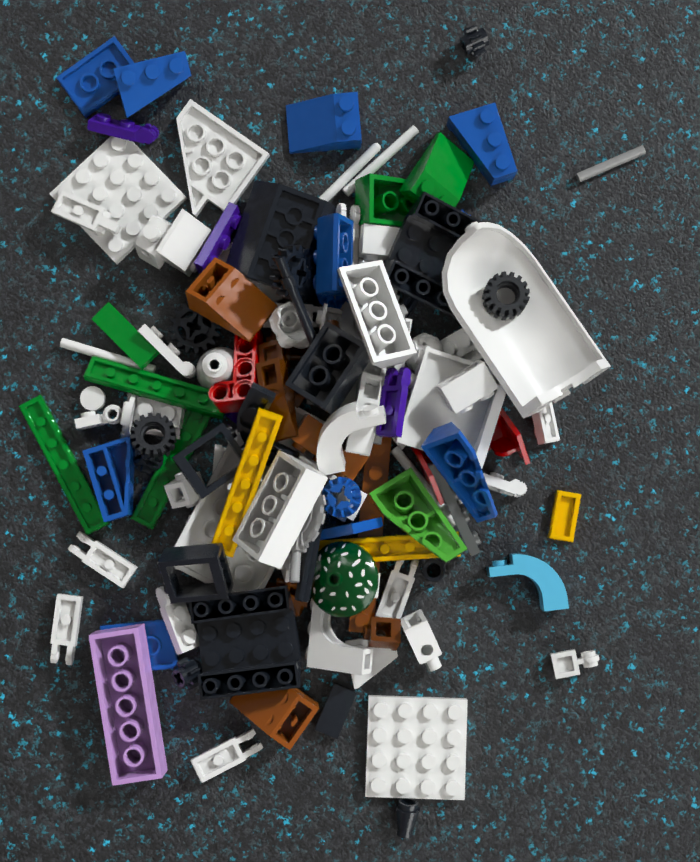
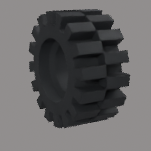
[482,271,530,321]
[130,412,176,461]

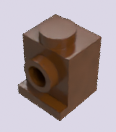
[363,616,401,651]

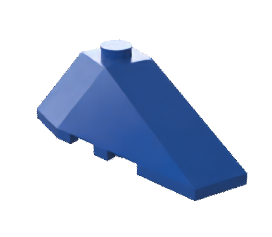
[421,422,498,523]

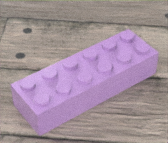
[89,623,168,786]

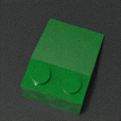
[398,132,474,207]
[355,173,414,228]

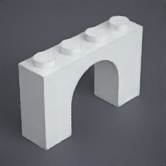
[305,573,380,675]

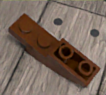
[256,340,298,442]

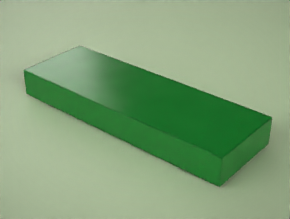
[92,302,160,370]

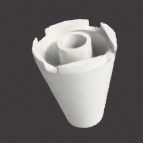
[196,347,234,389]

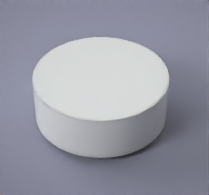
[80,386,106,411]

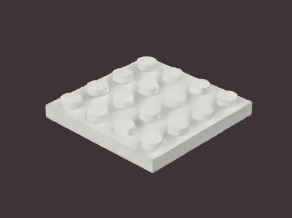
[49,136,187,264]
[365,695,468,800]

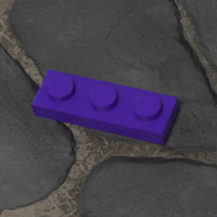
[194,202,242,274]

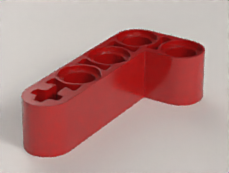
[208,329,263,413]

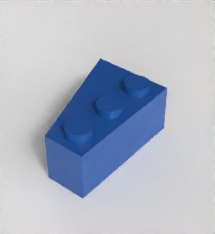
[113,51,191,119]
[446,102,517,186]
[83,436,135,522]

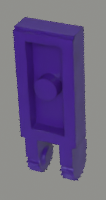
[87,113,160,144]
[376,367,412,438]

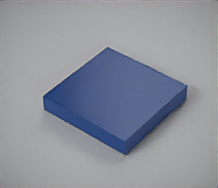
[320,517,383,540]

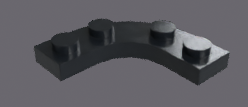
[237,382,300,467]

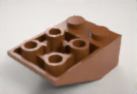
[185,257,278,342]
[229,688,319,750]

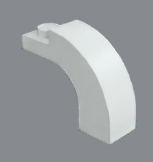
[316,401,386,475]

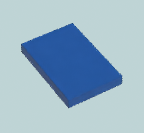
[56,36,134,118]
[100,619,179,671]

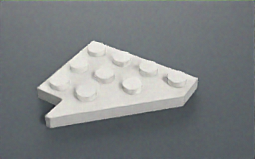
[176,99,270,217]

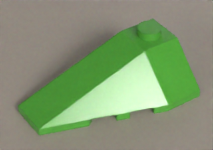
[369,467,467,563]

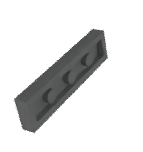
[427,462,482,557]

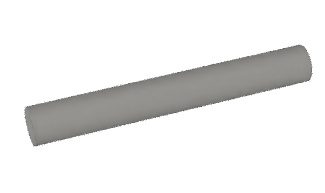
[576,145,646,183]

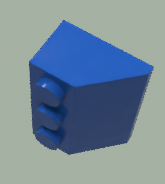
[313,213,354,296]

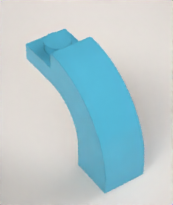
[486,553,569,611]

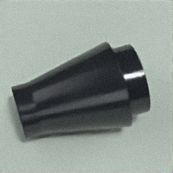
[395,798,420,839]

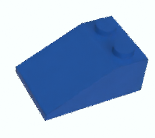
[286,92,362,154]

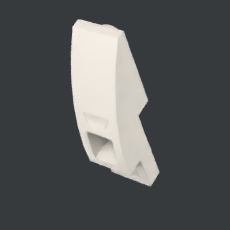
[345,361,386,456]

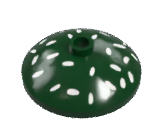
[311,541,379,617]

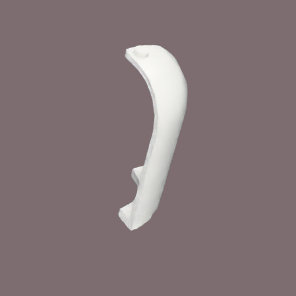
[442,221,611,419]

